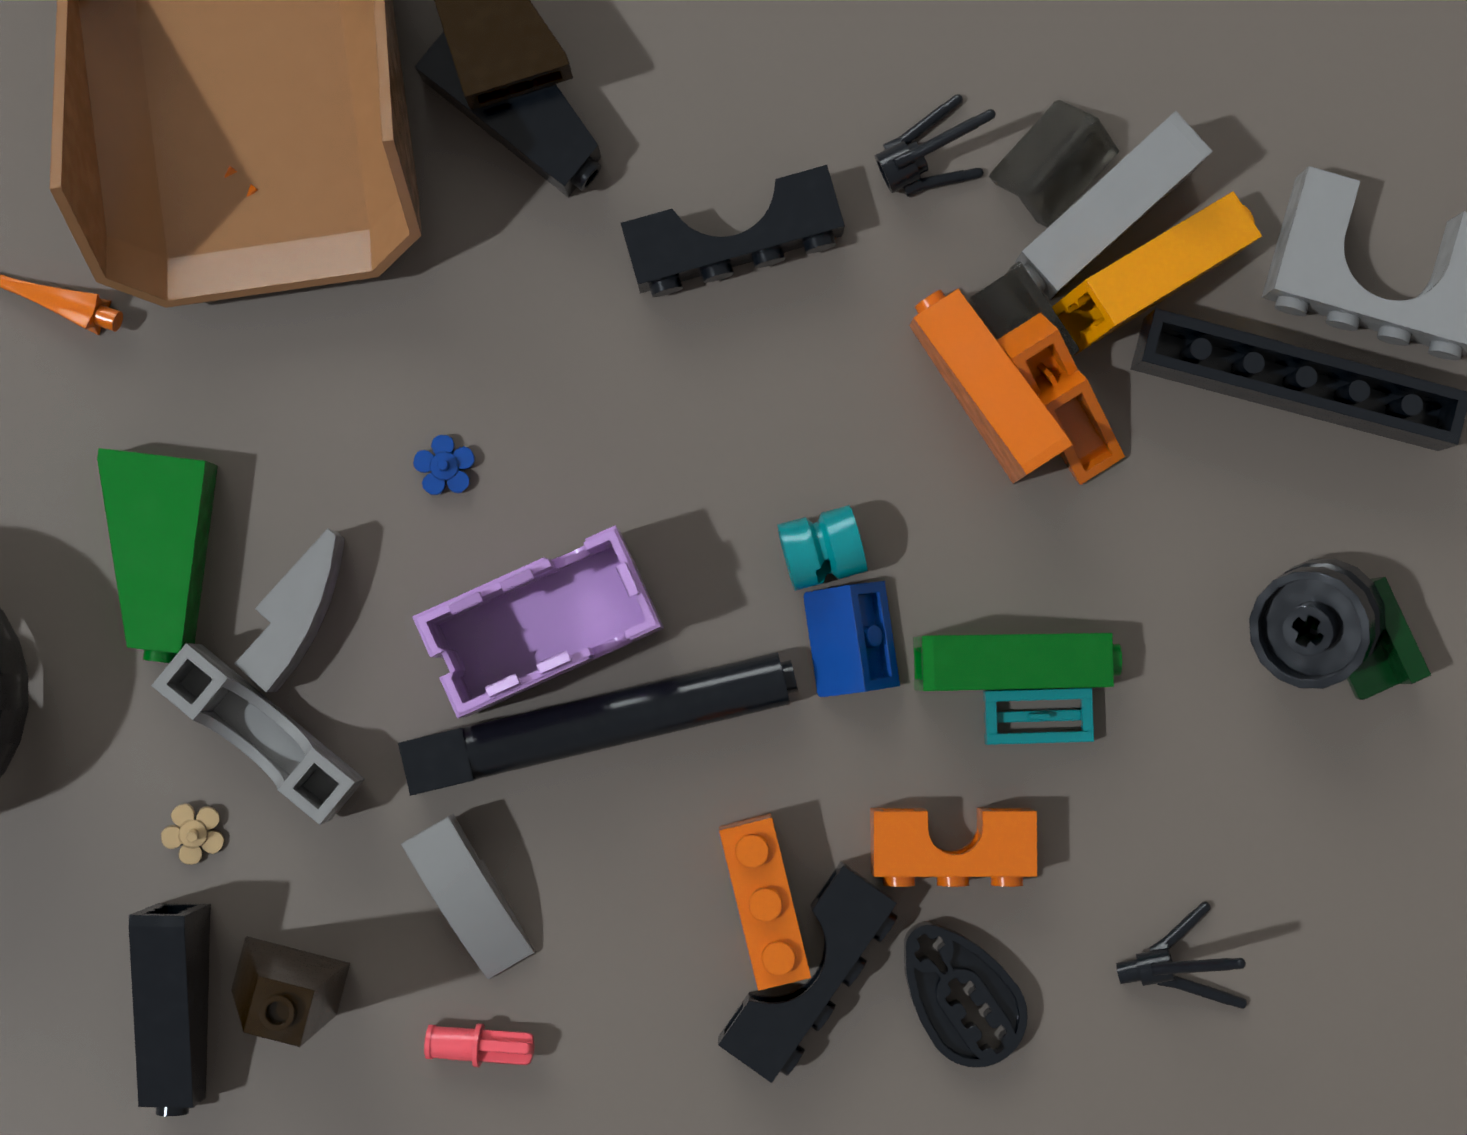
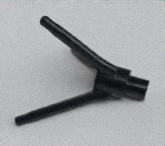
[1116,902,1247,1009]

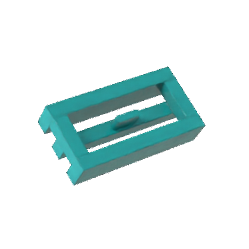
[983,688,1094,745]

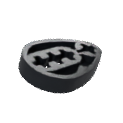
[904,922,1028,1067]

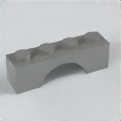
[151,643,365,825]

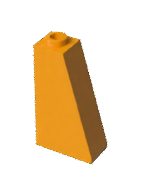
[1045,191,1262,357]

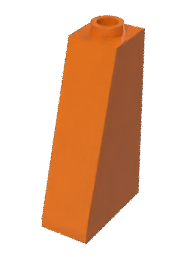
[909,289,1073,484]

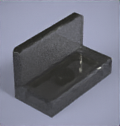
[989,100,1120,228]
[968,261,1080,357]

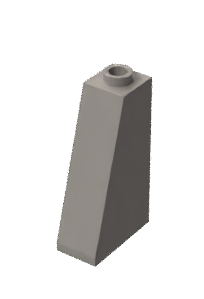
[1016,111,1213,300]

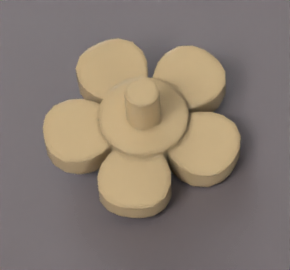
[161,803,224,865]

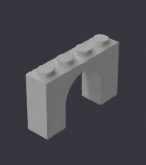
[1261,166,1467,361]

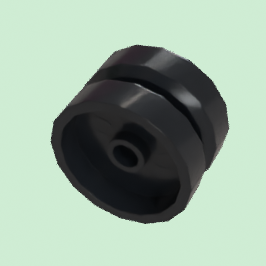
[1249,559,1386,689]

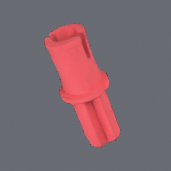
[424,1023,535,1068]

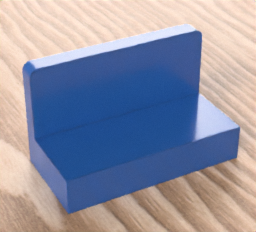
[803,581,900,697]

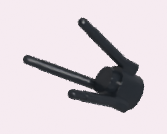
[875,94,996,197]

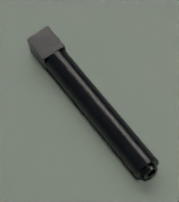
[398,652,798,796]

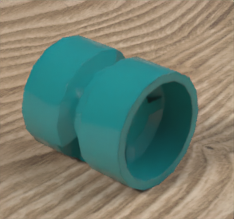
[777,505,868,591]

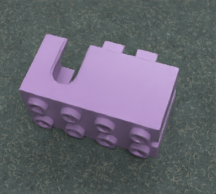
[412,525,664,718]

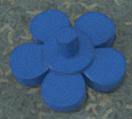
[413,435,475,495]

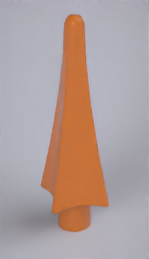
[0,274,123,336]

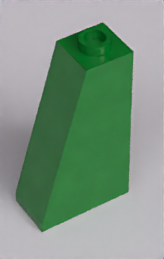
[97,448,218,663]
[913,633,1122,691]

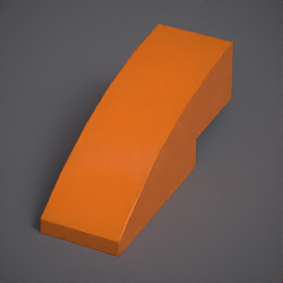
[997,312,1125,485]

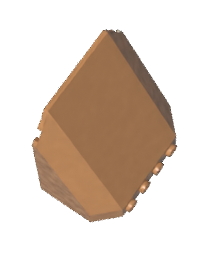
[50,0,422,308]

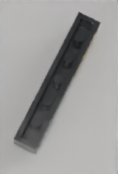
[1130,308,1467,451]

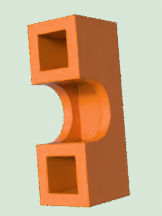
[870,808,1037,887]
[719,813,811,991]

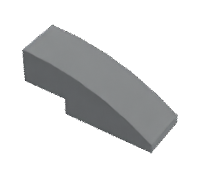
[234,528,345,693]
[401,814,535,979]

